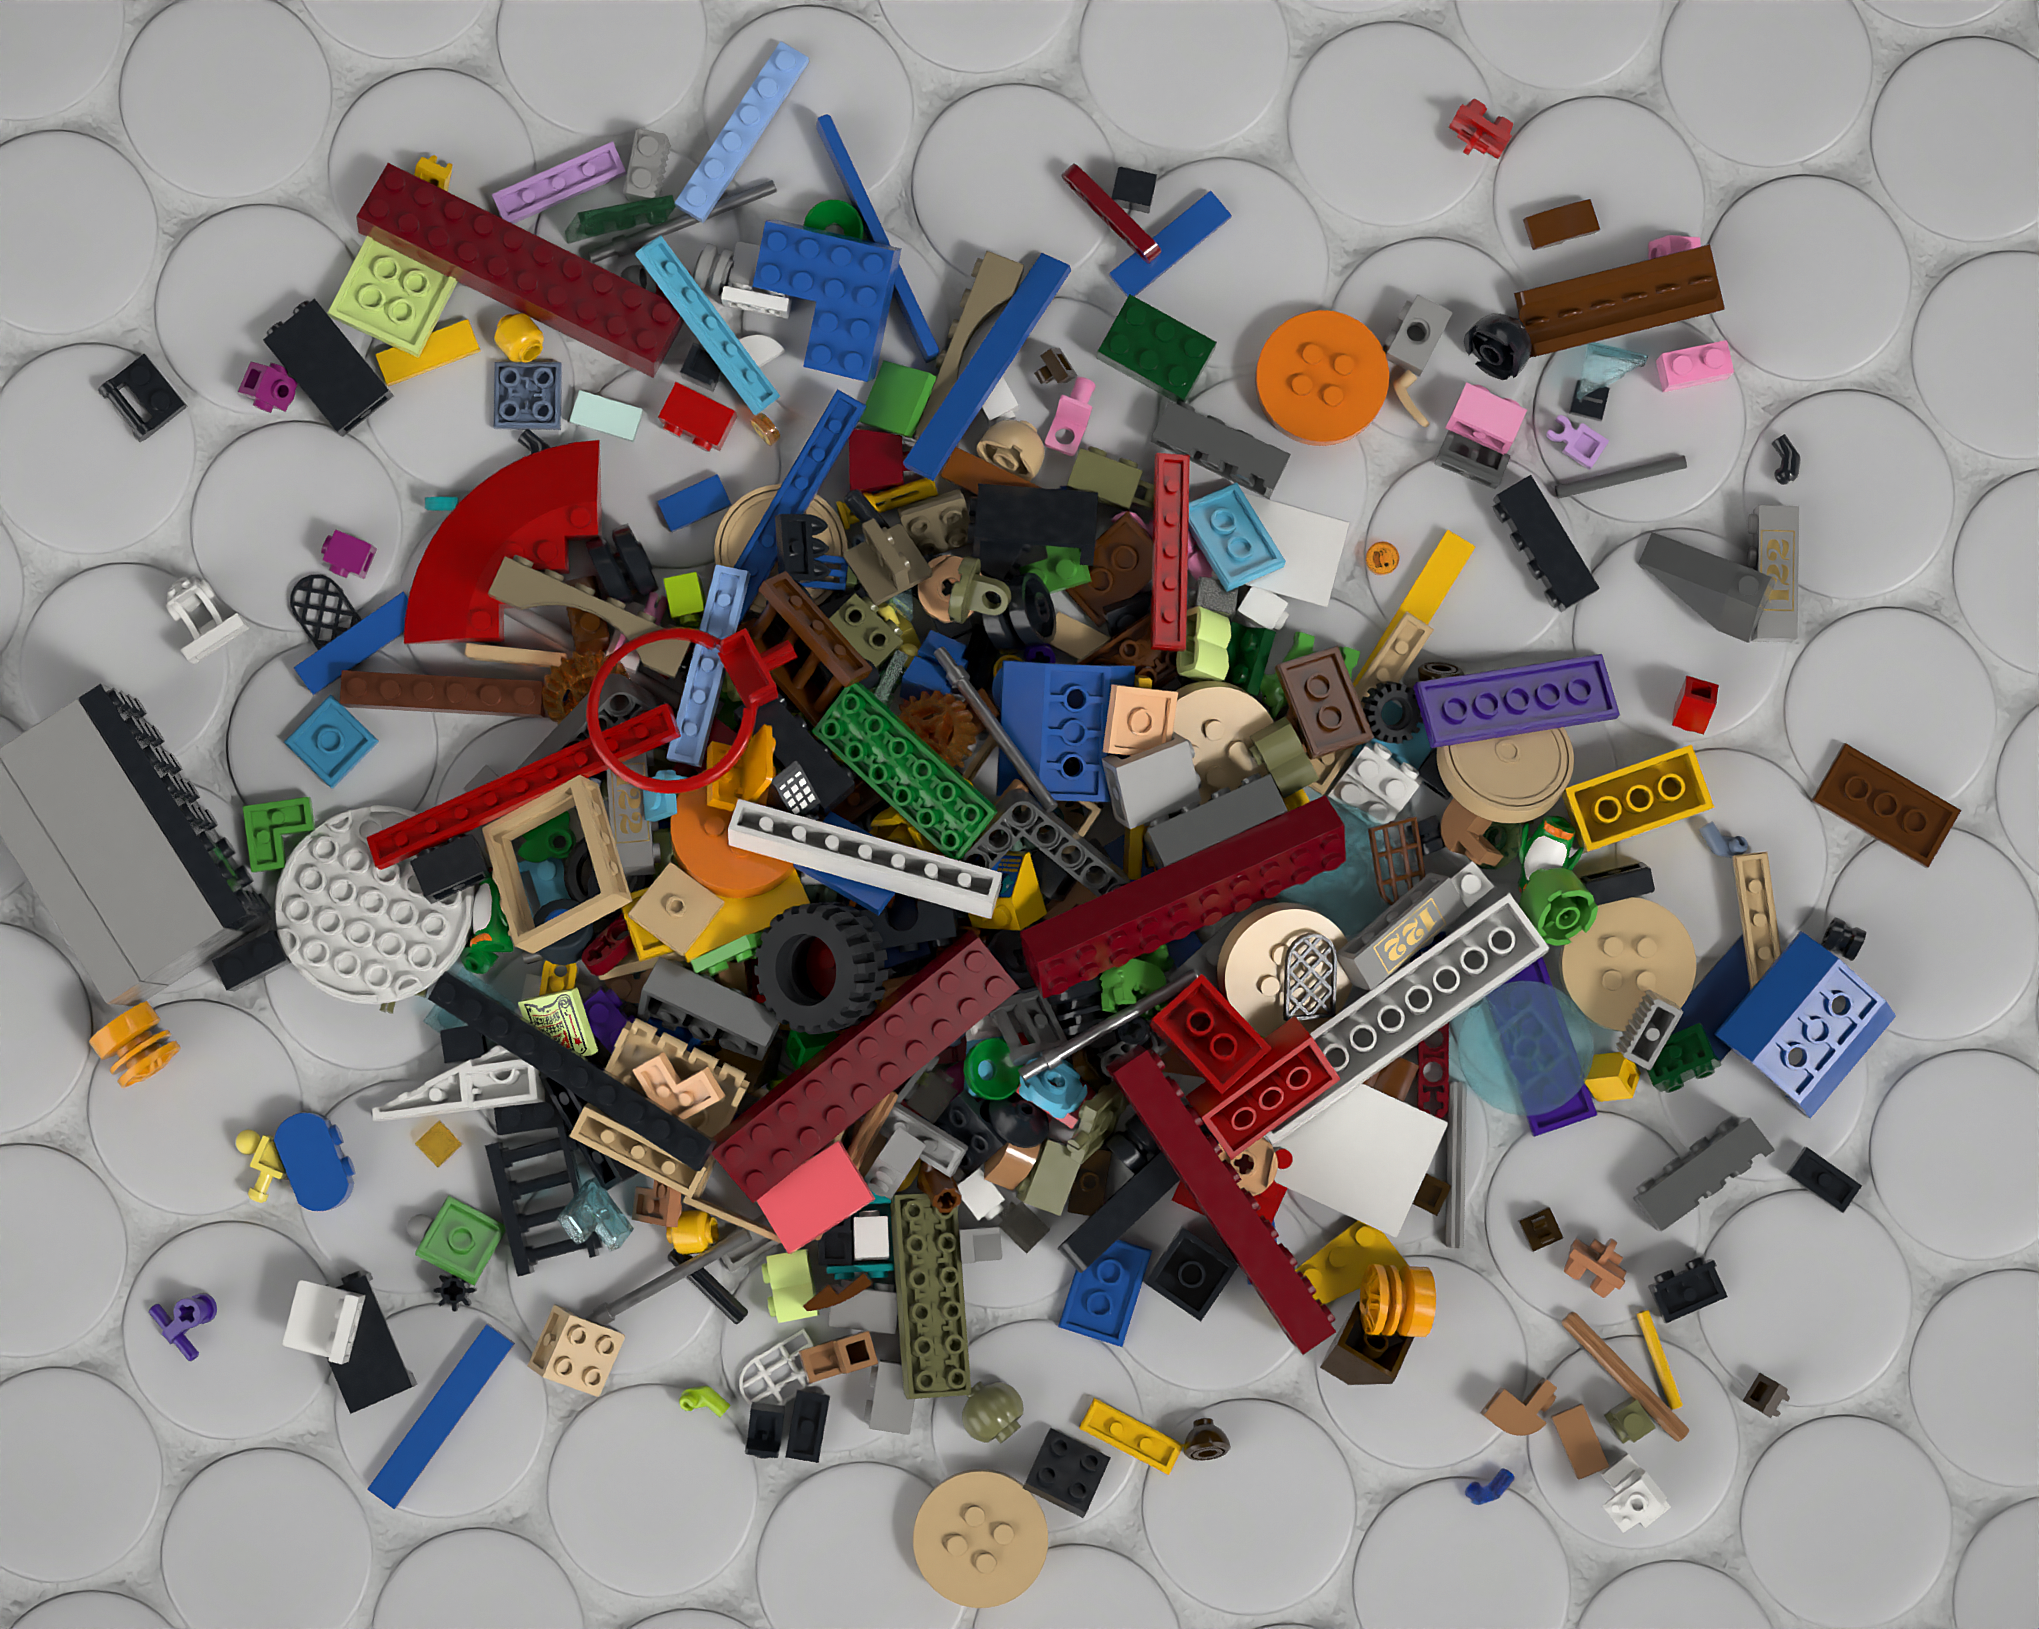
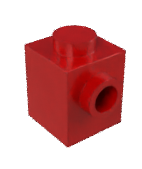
[1672,676,1719,735]

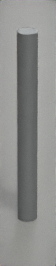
[1555,455,1687,499]

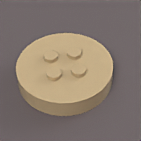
[714,484,849,616]
[1173,681,1274,805]
[1437,727,1574,823]
[1559,897,1696,1032]
[1217,903,1352,1037]
[913,1469,1048,1608]

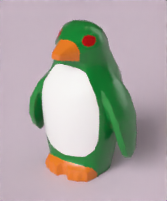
[1518,816,1584,894]
[470,867,513,952]

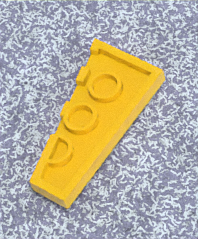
[1295,1220,1409,1304]

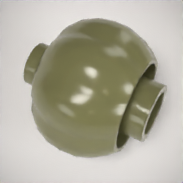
[962,1381,1024,1444]

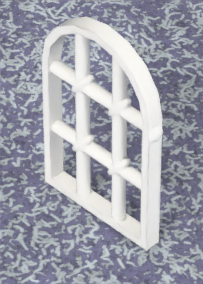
[739,1329,824,1406]

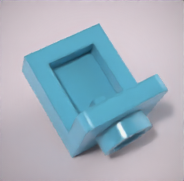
[643,770,689,822]

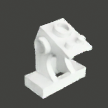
[165,576,250,664]
[1601,1453,1671,1533]

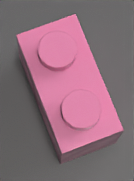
[1656,340,1734,393]
[1445,382,1527,455]

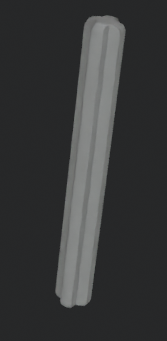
[1445,1082,1467,1248]

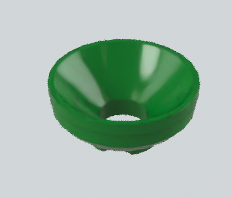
[803,199,863,239]
[963,1038,1023,1100]

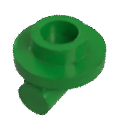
[460,938,499,974]

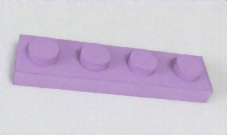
[492,141,627,224]

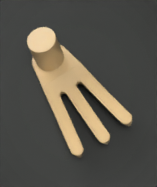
[1393,369,1430,427]

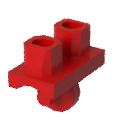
[1449,99,1513,159]

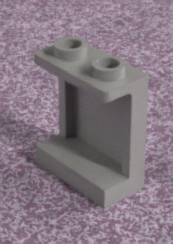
[1102,732,1201,829]

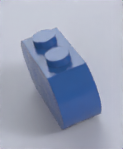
[274,1113,356,1211]

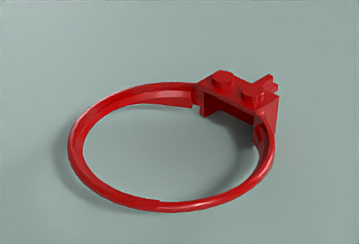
[586,627,797,794]

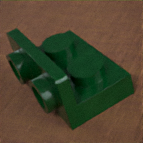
[1221,622,1276,696]
[1646,1023,1722,1093]

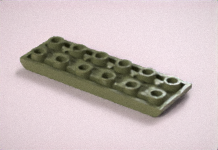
[890,1193,972,1400]

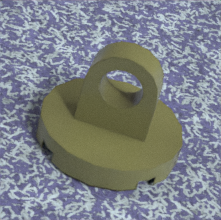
[948,556,1011,624]

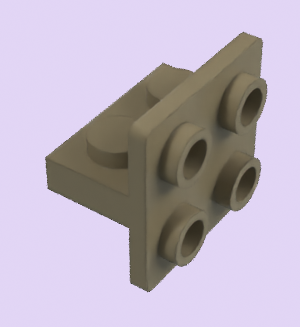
[897,489,973,556]
[843,518,932,605]

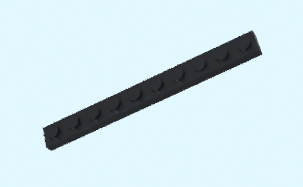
[428,970,717,1171]

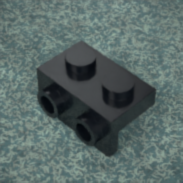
[1648,1256,1728,1323]

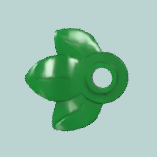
[518,811,577,863]

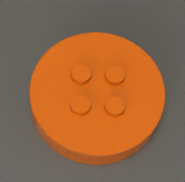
[1255,310,1389,446]
[670,769,796,899]

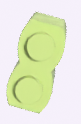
[1176,606,1231,682]
[762,1249,820,1323]

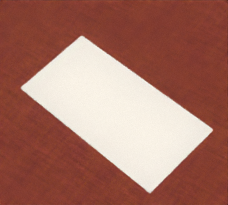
[1179,1075,1448,1238]

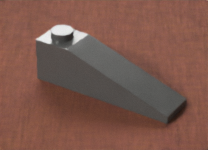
[1639,532,1776,643]

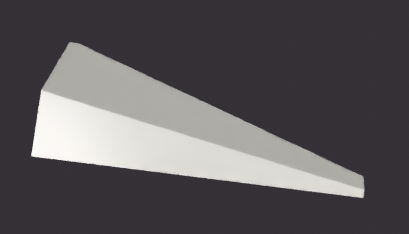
[372,1045,546,1121]

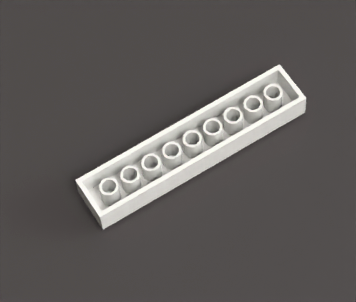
[1265,893,1549,1146]

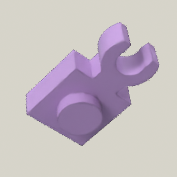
[1546,415,1609,470]

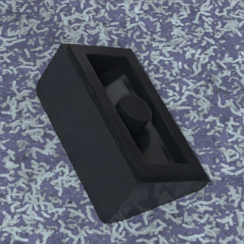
[1579,862,1655,906]

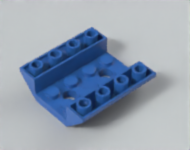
[996,660,1135,802]
[1714,931,1896,1119]

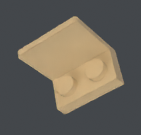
[527,1304,625,1397]

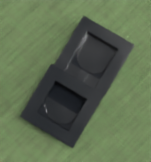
[818,1215,853,1266]

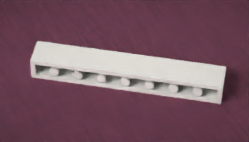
[728,799,1002,919]

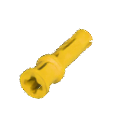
[835,478,938,530]

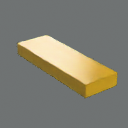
[375,319,481,387]
[1079,1398,1184,1475]

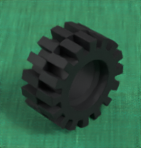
[1361,681,1423,744]

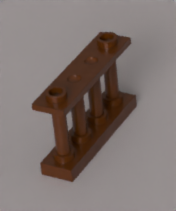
[736,571,873,727]

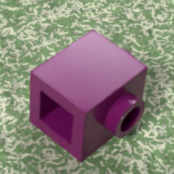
[321,529,377,579]

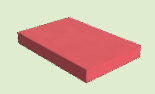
[757,1141,875,1254]

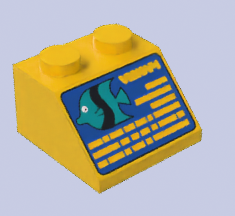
[968,851,1047,931]

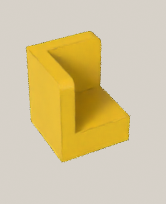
[1583,1052,1641,1102]

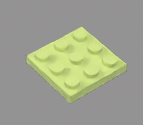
[327,236,458,358]

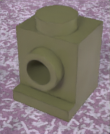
[1604,1396,1656,1444]

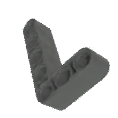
[516,673,677,770]
[960,789,1131,897]

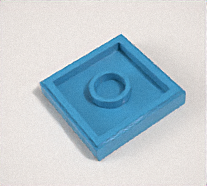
[284,694,379,789]

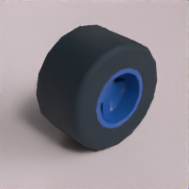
[533,899,595,965]

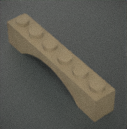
[915,251,1024,454]
[488,555,691,680]

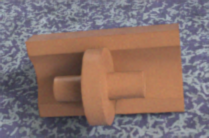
[1564,1238,1627,1298]

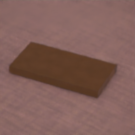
[1811,743,1961,868]

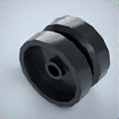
[585,523,660,605]
[981,572,1056,655]

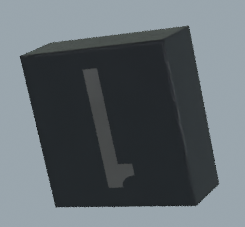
[1569,380,1610,422]

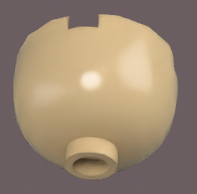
[976,420,1045,482]

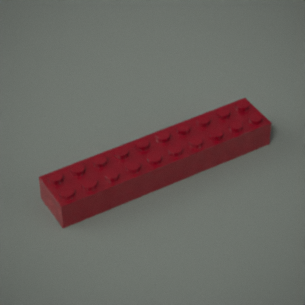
[356,163,684,378]
[1020,795,1346,999]
[711,929,1020,1203]
[1105,1044,1336,1355]

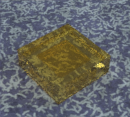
[415,1120,464,1168]

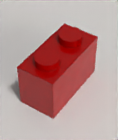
[658,382,738,452]

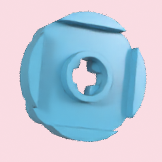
[1019,1058,1087,1119]

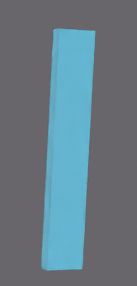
[635,235,780,415]

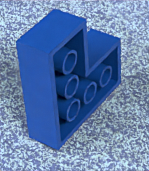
[752,219,902,382]

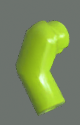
[679,1385,731,1418]

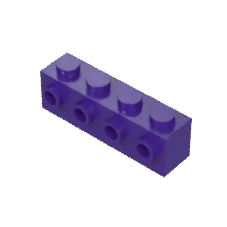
[582,985,636,1055]

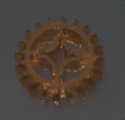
[541,648,631,725]
[896,690,977,768]

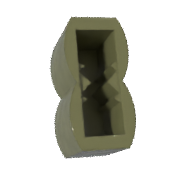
[1249,717,1319,798]

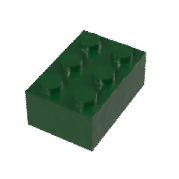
[1097,294,1217,403]

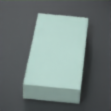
[570,390,644,442]

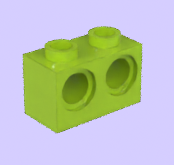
[663,572,706,628]

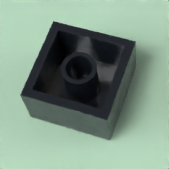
[1144,1226,1239,1322]

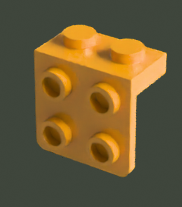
[707,724,776,812]

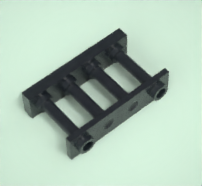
[485,1125,603,1277]

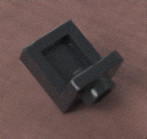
[745,1402,785,1459]

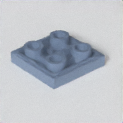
[493,362,562,430]

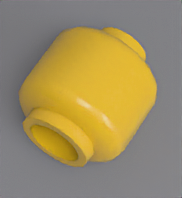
[494,313,544,363]
[666,1210,719,1255]

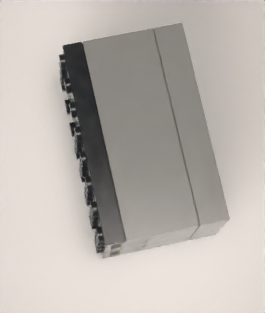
[0,684,272,1006]

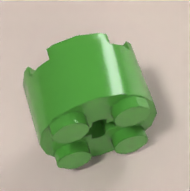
[1518,868,1598,946]

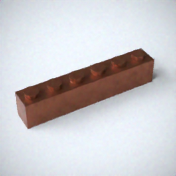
[340,670,547,718]

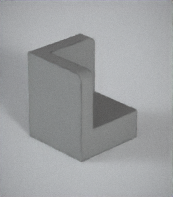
[959,1226,1002,1264]

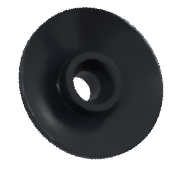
[987,1091,1049,1148]

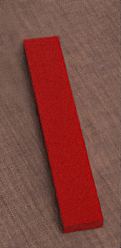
[1151,453,1190,652]

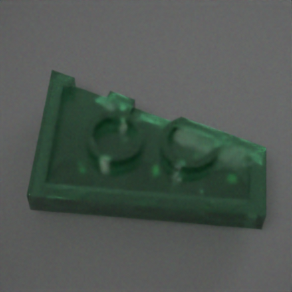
[565,195,676,244]

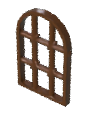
[1368,816,1426,906]

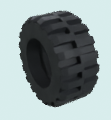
[754,901,888,1034]

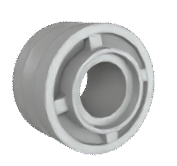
[693,243,734,296]

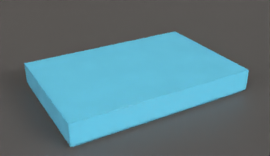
[1188,482,1286,592]

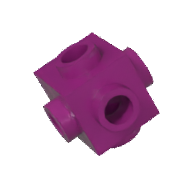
[238,361,298,413]

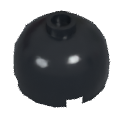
[1463,314,1532,380]

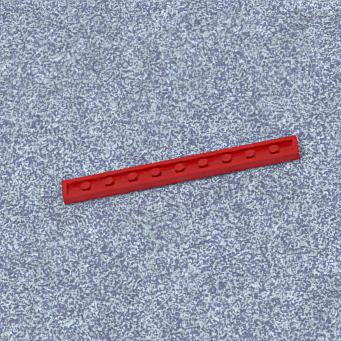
[366,703,681,870]

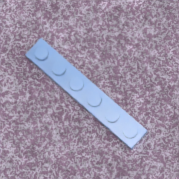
[674,41,809,223]
[666,564,751,767]

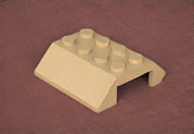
[569,1018,750,1198]

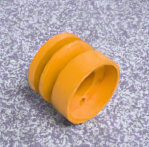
[89,1001,181,1089]
[1359,1264,1436,1337]

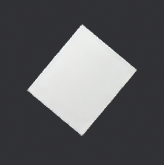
[1211,493,1349,607]

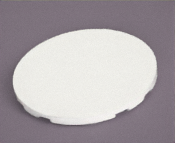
[274,805,475,1004]

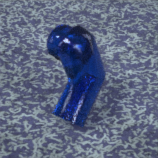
[1465,1468,1515,1506]

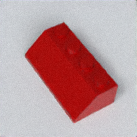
[1185,1016,1341,1160]

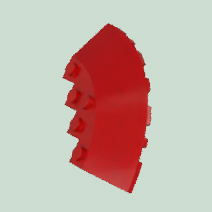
[404,440,602,644]

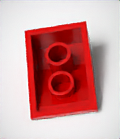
[1150,974,1272,1095]

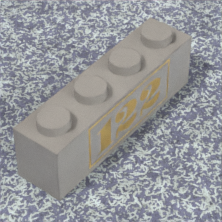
[1747,505,1799,643]
[606,749,661,876]
[1336,872,1467,991]

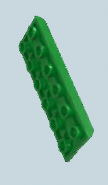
[812,682,997,861]

